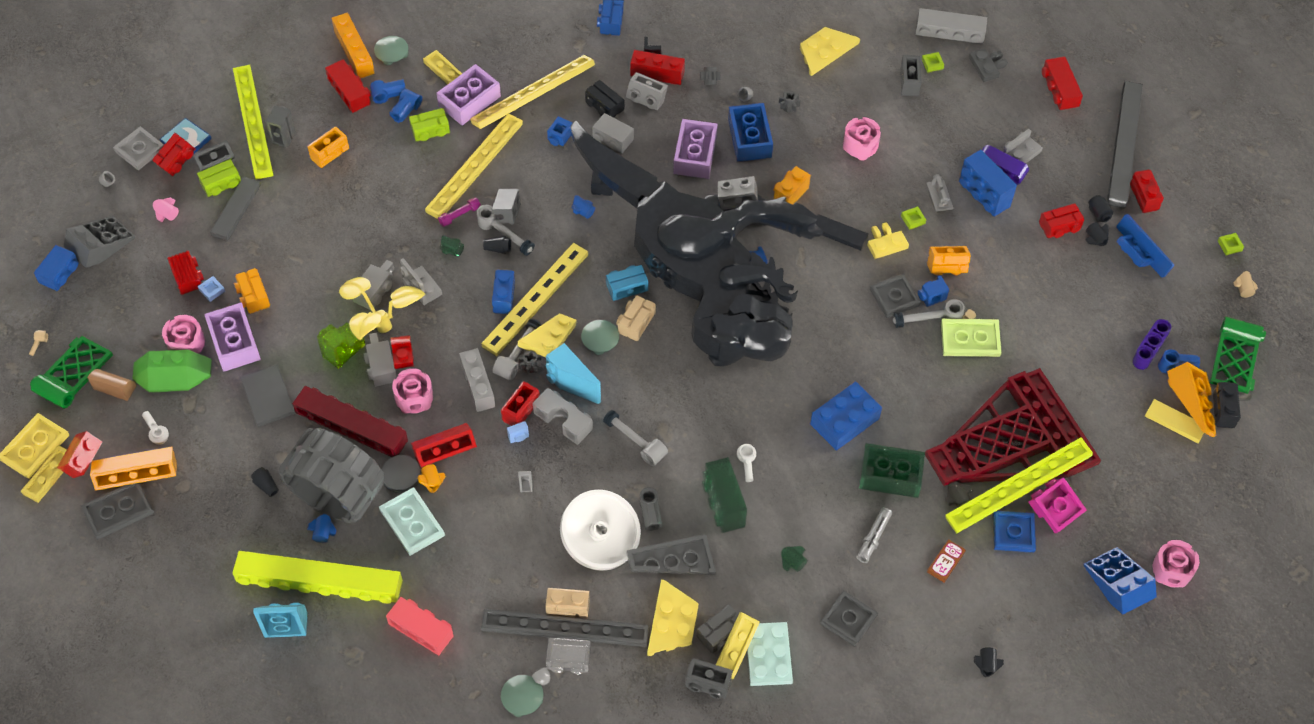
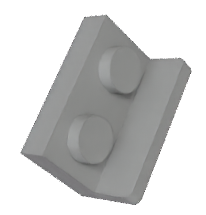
[1003,129,1043,164]

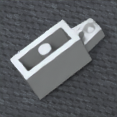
[352,260,394,310]
[363,332,397,387]

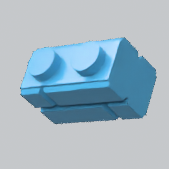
[606,265,649,301]

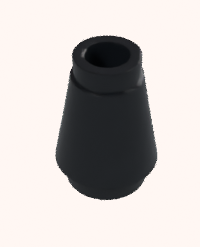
[483,236,512,254]
[251,467,279,497]

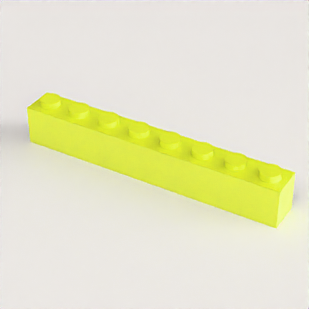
[233,551,403,604]

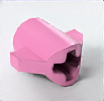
[153,197,179,222]

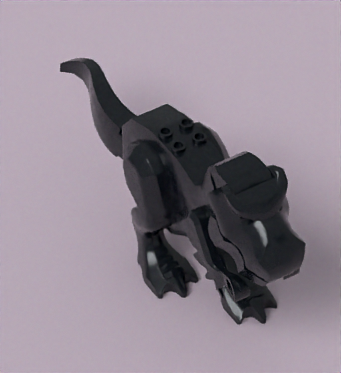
[571,121,824,366]

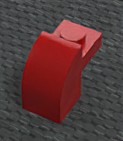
[391,335,414,369]

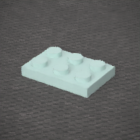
[379,487,445,556]
[747,622,793,686]

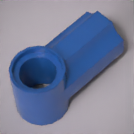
[370,79,406,104]
[389,89,422,123]
[1158,349,1200,374]

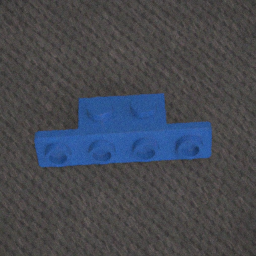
[1116,214,1174,278]

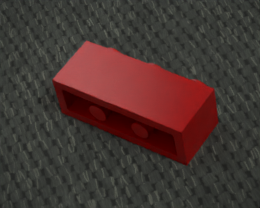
[630,50,685,85]
[1042,56,1083,110]
[325,59,371,113]
[411,423,477,467]

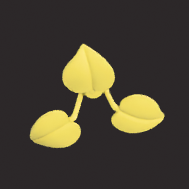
[339,277,425,340]

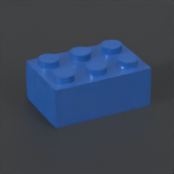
[728,103,773,162]
[959,150,1017,217]
[810,381,882,451]

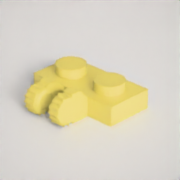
[867,222,909,259]

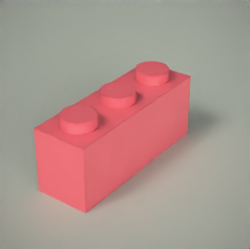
[386,597,453,656]

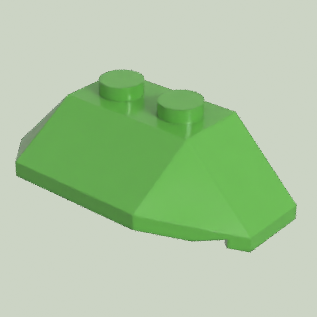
[132,349,212,392]

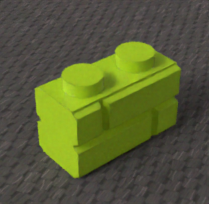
[409,108,450,141]
[197,159,241,197]

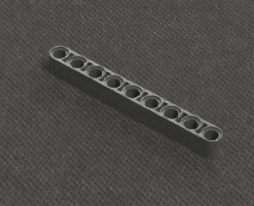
[1107,81,1143,208]

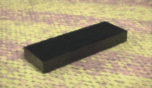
[815,214,869,251]

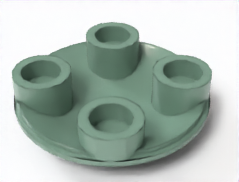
[374,36,408,65]
[581,320,619,355]
[501,675,543,717]

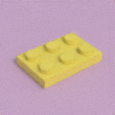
[0,413,70,479]

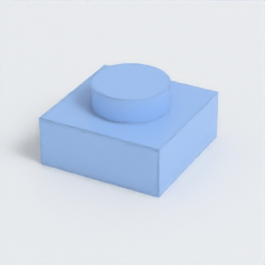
[198,276,225,302]
[507,421,529,443]

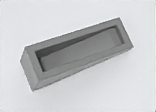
[518,471,533,492]

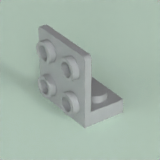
[399,258,443,305]

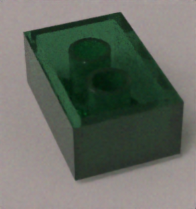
[859,443,925,498]
[702,457,747,533]

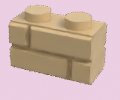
[616,296,656,341]
[546,588,590,619]

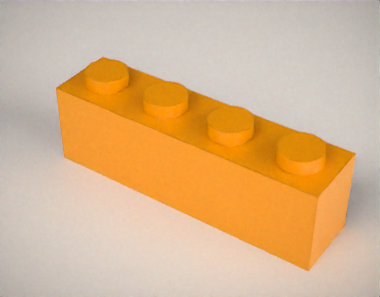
[332,12,375,78]
[90,447,177,490]

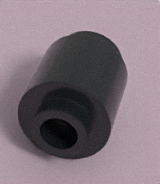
[1088,195,1113,222]

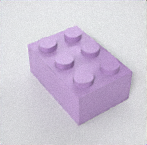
[437,64,501,125]
[673,119,718,179]
[204,302,261,372]

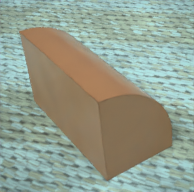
[87,369,137,401]

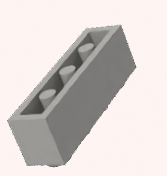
[915,8,987,44]

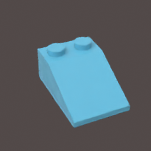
[545,343,601,404]
[253,603,308,638]

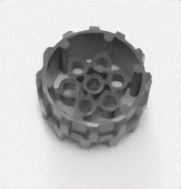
[279,428,385,524]

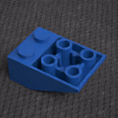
[1084,547,1157,614]

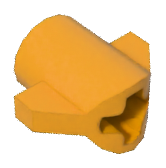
[417,464,446,493]

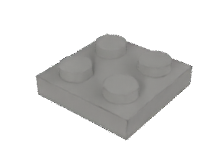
[113,126,164,170]

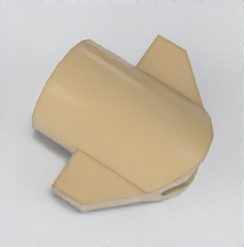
[1233,271,1258,298]

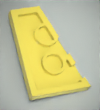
[518,313,577,357]

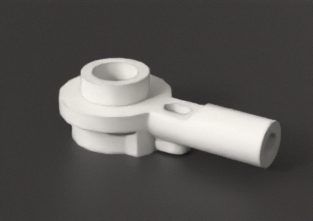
[142,411,169,445]
[737,444,756,482]

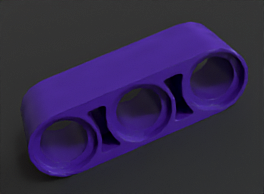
[982,145,1029,185]
[1132,319,1171,370]

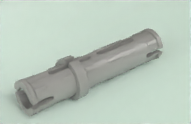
[856,507,892,563]

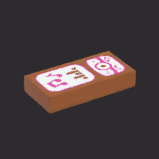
[927,539,966,583]

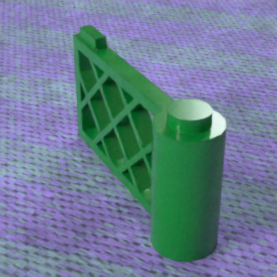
[1210,316,1266,394]
[30,336,113,409]

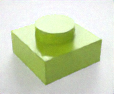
[922,52,944,72]
[901,206,926,230]
[1218,233,1244,255]

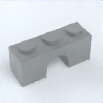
[459,348,495,412]
[533,388,593,445]

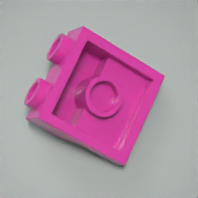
[1028,477,1087,533]

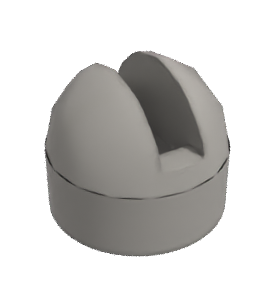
[738,87,753,101]
[98,171,115,187]
[532,668,551,686]

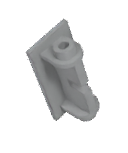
[926,174,954,212]

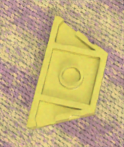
[800,27,860,76]
[647,579,699,656]

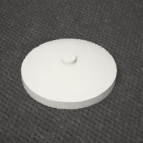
[560,490,641,571]

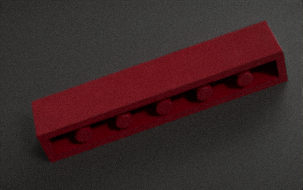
[292,386,408,457]

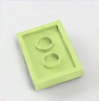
[941,319,1001,357]

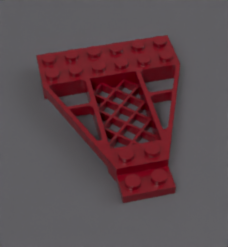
[925,368,1101,486]

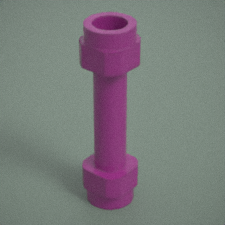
[438,197,481,227]

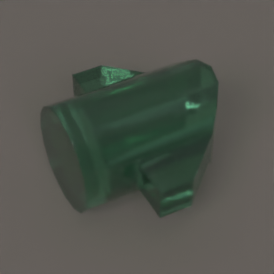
[440,235,464,257]
[781,546,808,572]

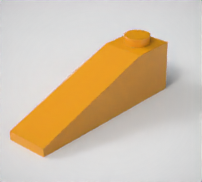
[1167,362,1216,437]

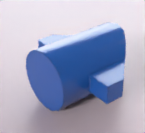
[571,195,595,219]
[307,514,336,543]

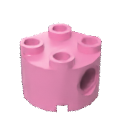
[843,117,881,160]
[162,315,205,354]
[392,369,433,414]
[1152,540,1200,587]

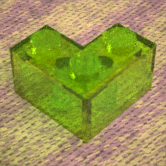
[317,322,366,369]

